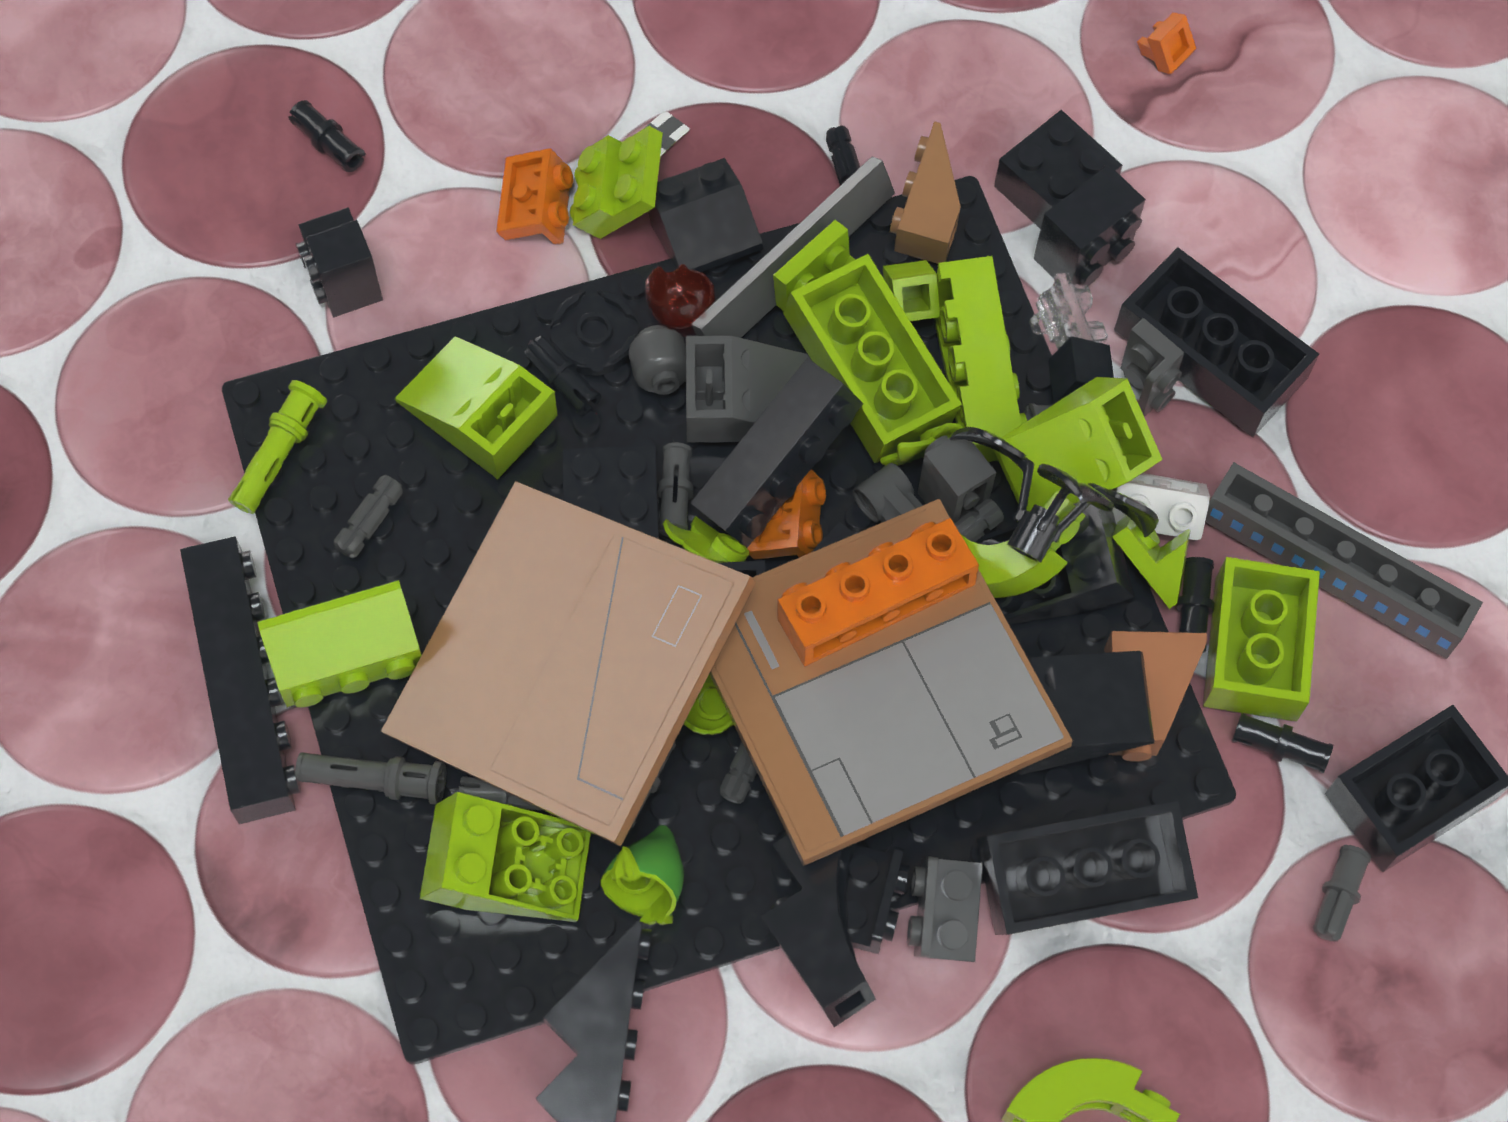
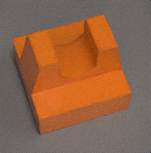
[1137,12,1197,74]

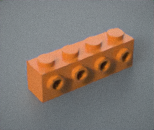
[777,518,979,667]

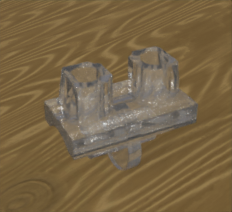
[1029,273,1108,350]

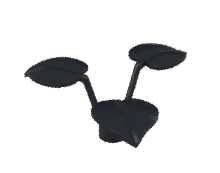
[950,427,1159,563]

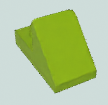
[1112,516,1191,609]

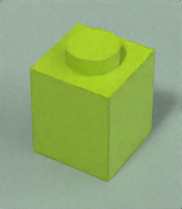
[883,260,940,321]

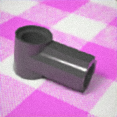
[852,463,923,523]

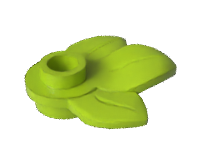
[880,423,963,466]
[663,516,750,563]

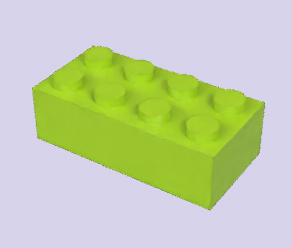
[783,254,962,463]

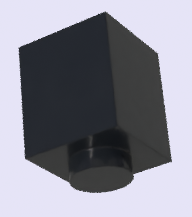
[1048,336,1114,404]

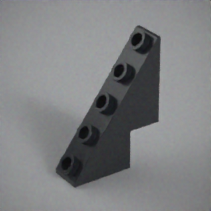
[536,920,651,1122]

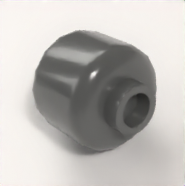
[628,325,686,395]

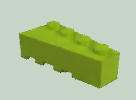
[934,256,1027,462]

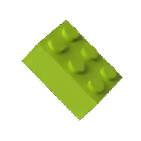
[1203,557,1320,722]

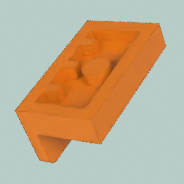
[496,148,573,244]
[747,469,826,560]

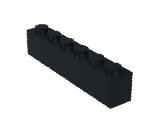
[180,536,301,824]

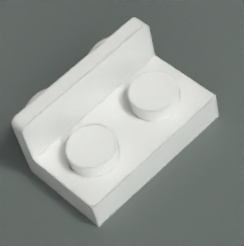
[1112,473,1210,540]

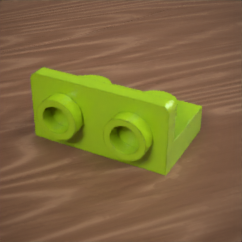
[773,220,856,311]

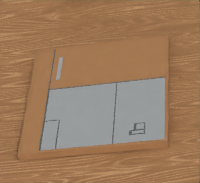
[709,499,1073,866]

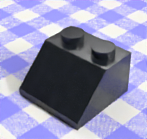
[648,158,764,279]

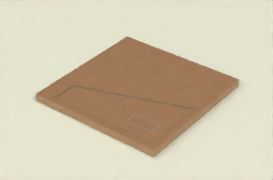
[381,481,756,847]

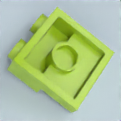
[570,126,663,239]

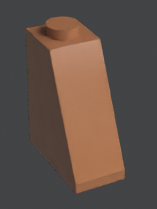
[1105,631,1207,762]

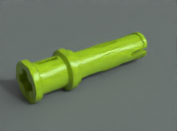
[228,380,327,514]

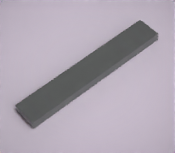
[691,156,895,338]

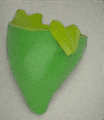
[601,825,684,925]

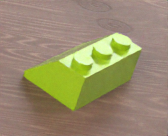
[257,580,422,707]

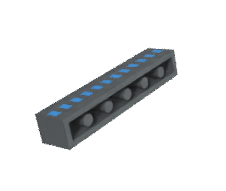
[1205,462,1483,659]

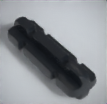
[826,125,860,185]

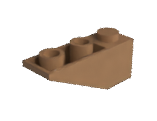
[890,121,961,264]

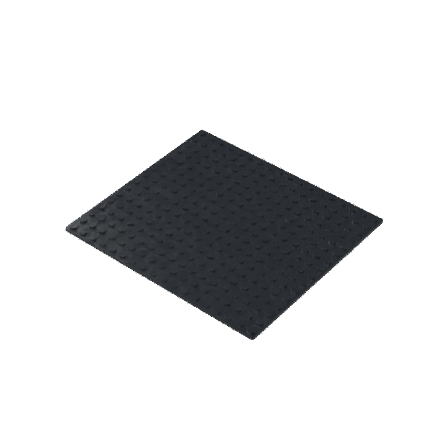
[222,176,1236,1065]

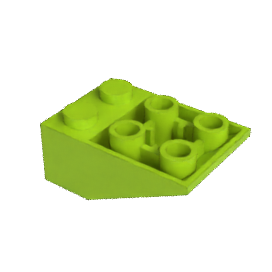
[395,336,558,479]
[994,377,1163,511]
[420,792,591,922]

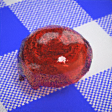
[645,264,715,329]

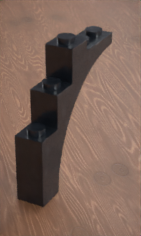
[761,832,876,1027]

